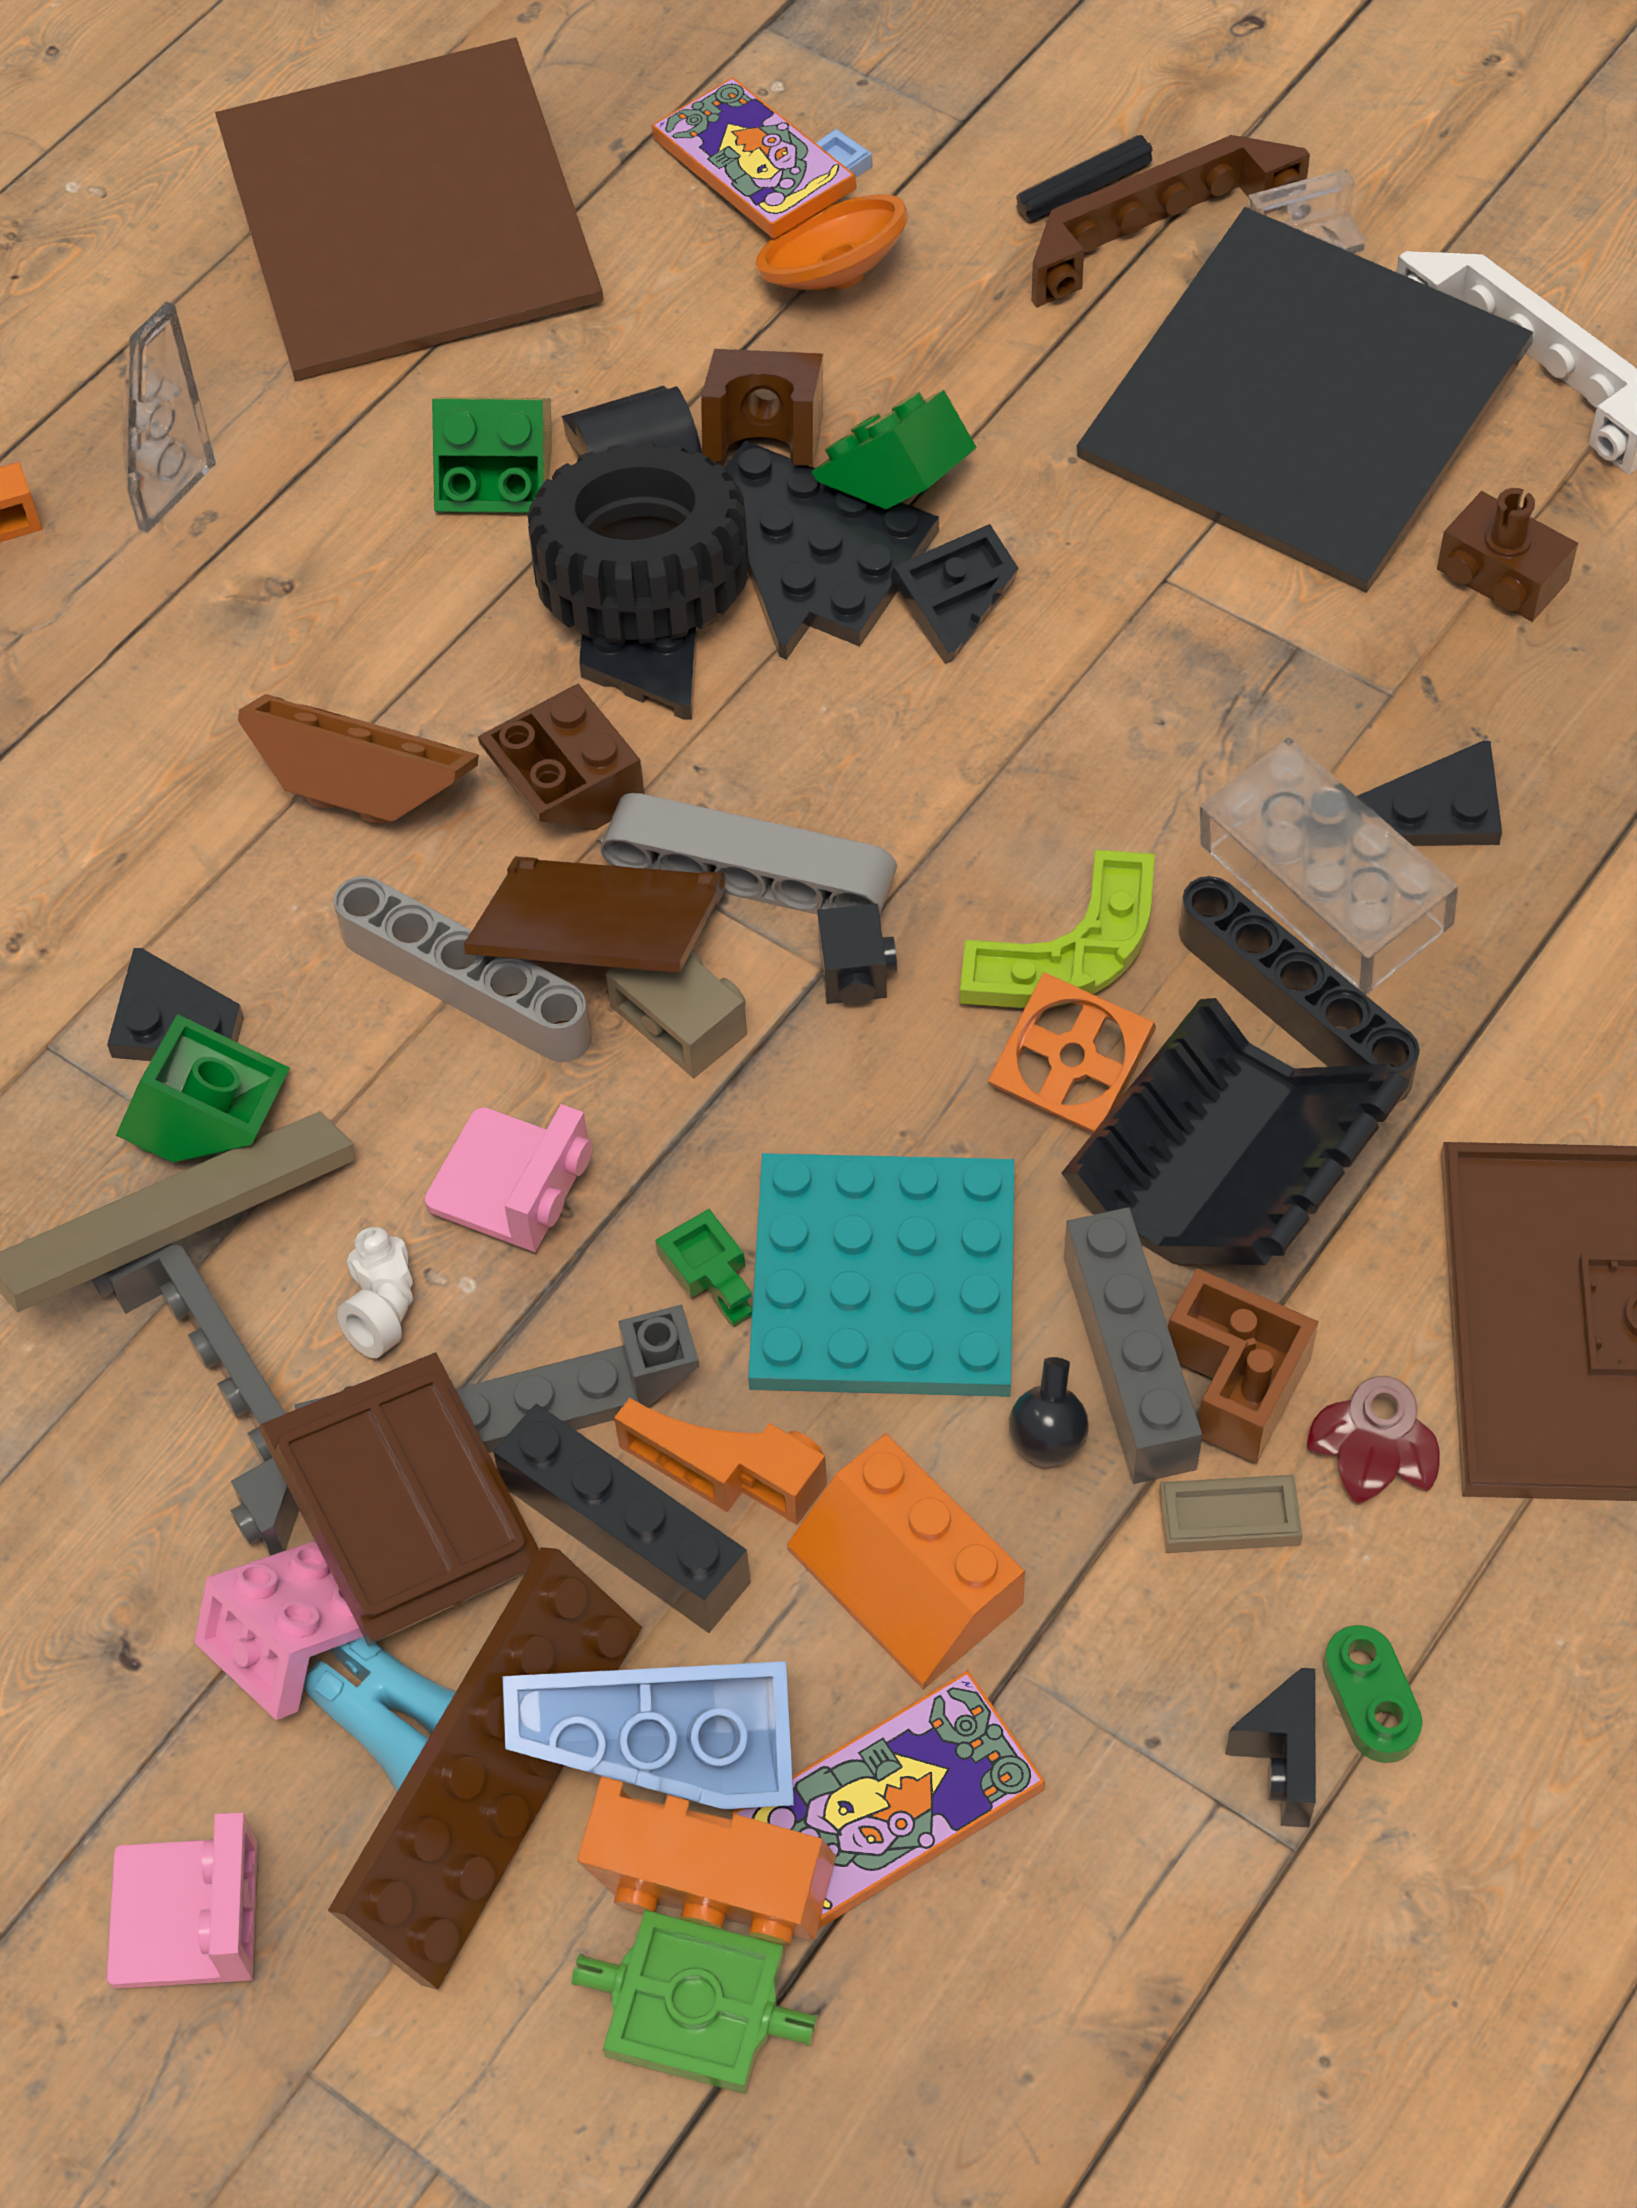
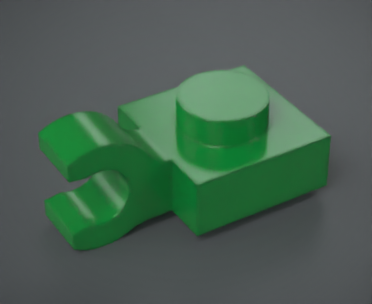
[655,1209,752,1327]

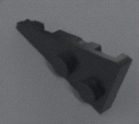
[1290,741,1502,848]

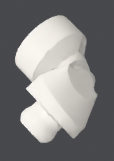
[337,1227,414,1358]

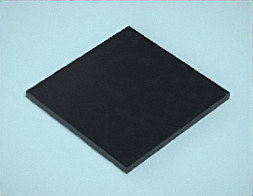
[1076,207,1533,592]

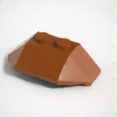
[238,694,479,823]

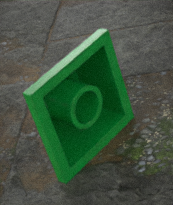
[115,1014,290,1162]

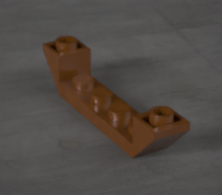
[1031,135,1310,308]

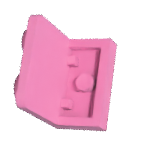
[425,1104,593,1252]

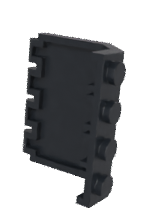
[1061,998,1409,1265]

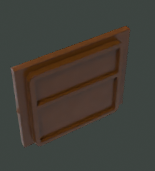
[258,1352,539,1646]

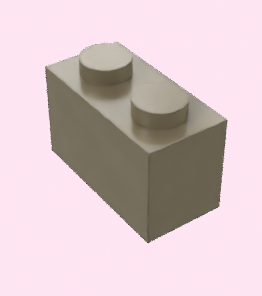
[606,949,747,1079]

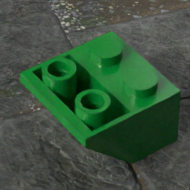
[812,390,977,509]
[432,397,551,512]

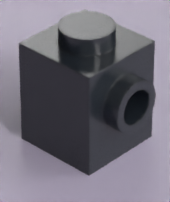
[817,903,897,1004]

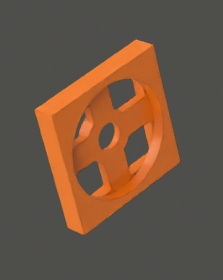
[988,972,1157,1134]

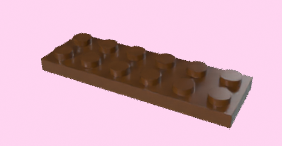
[327,1547,642,1989]

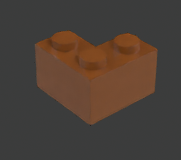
[1168,1268,1319,1464]

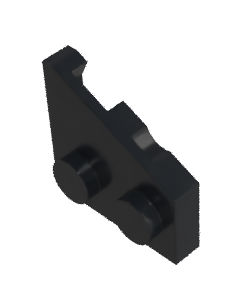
[890,524,1019,664]
[579,626,698,720]
[107,948,244,1061]

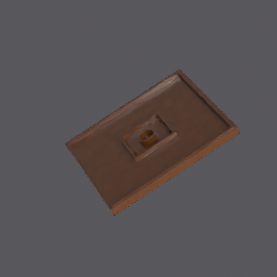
[215,37,603,381]
[1441,1142,1637,1501]

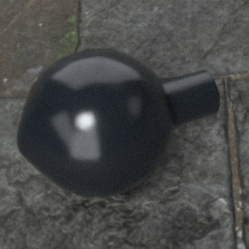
[1009,1357,1089,1469]

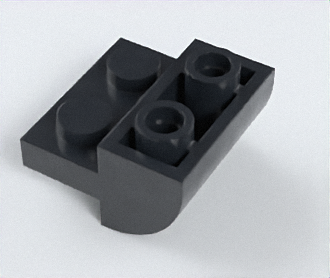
[562,385,702,455]

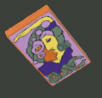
[651,77,857,239]
[732,1670,1045,1930]

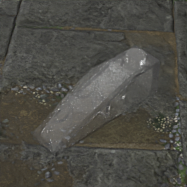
[121,301,216,533]

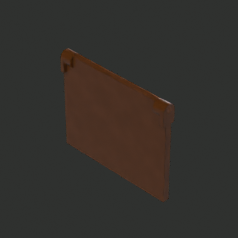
[464,856,725,973]

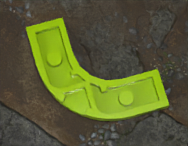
[960,850,1155,1008]

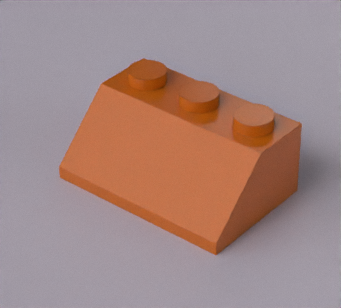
[787,1433,1025,1690]

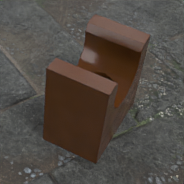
[701,349,823,466]

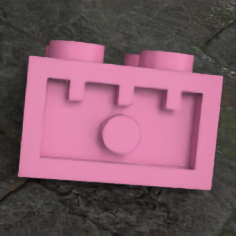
[194,1542,363,1720]
[107,1813,258,1989]

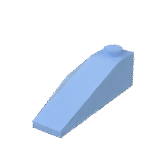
[503,1661,794,1809]

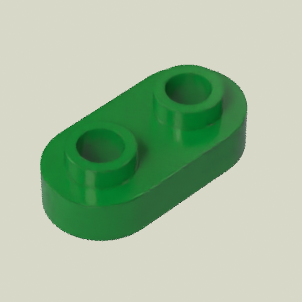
[1323,1625,1422,1763]

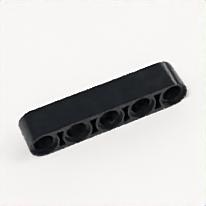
[1179,876,1420,1102]

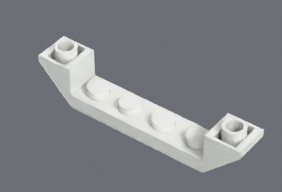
[1396,251,1637,475]

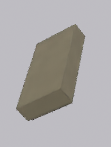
[1159,1474,1303,1553]

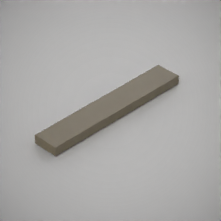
[0,1111,355,1313]

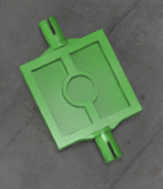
[572,1910,818,2094]

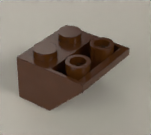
[478,683,645,829]

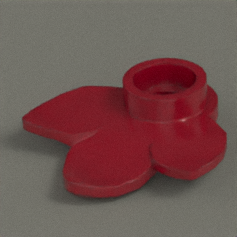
[1307,1376,1440,1505]

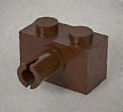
[1437,488,1578,622]

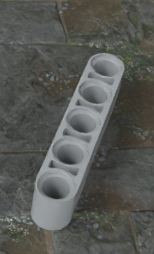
[600,793,897,915]
[334,876,591,1062]

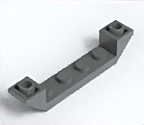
[91,1244,299,1556]
[294,1304,699,1453]

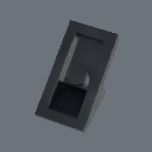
[1225,1668,1316,1828]

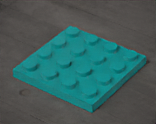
[748,1153,1014,1397]

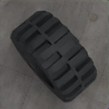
[527,442,749,644]

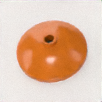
[756,194,908,290]

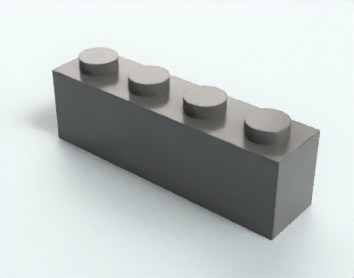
[1064,1207,1202,1484]

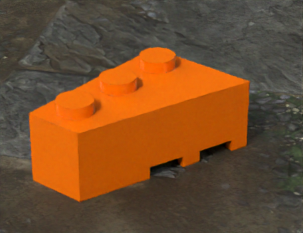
[577,1776,836,1945]

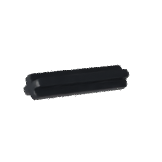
[1016,135,1153,222]

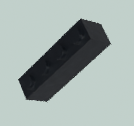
[493,1403,751,1633]

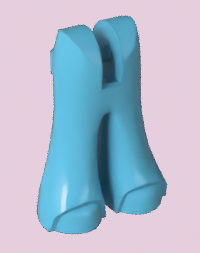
[303,1637,456,1792]

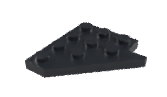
[724,440,939,660]

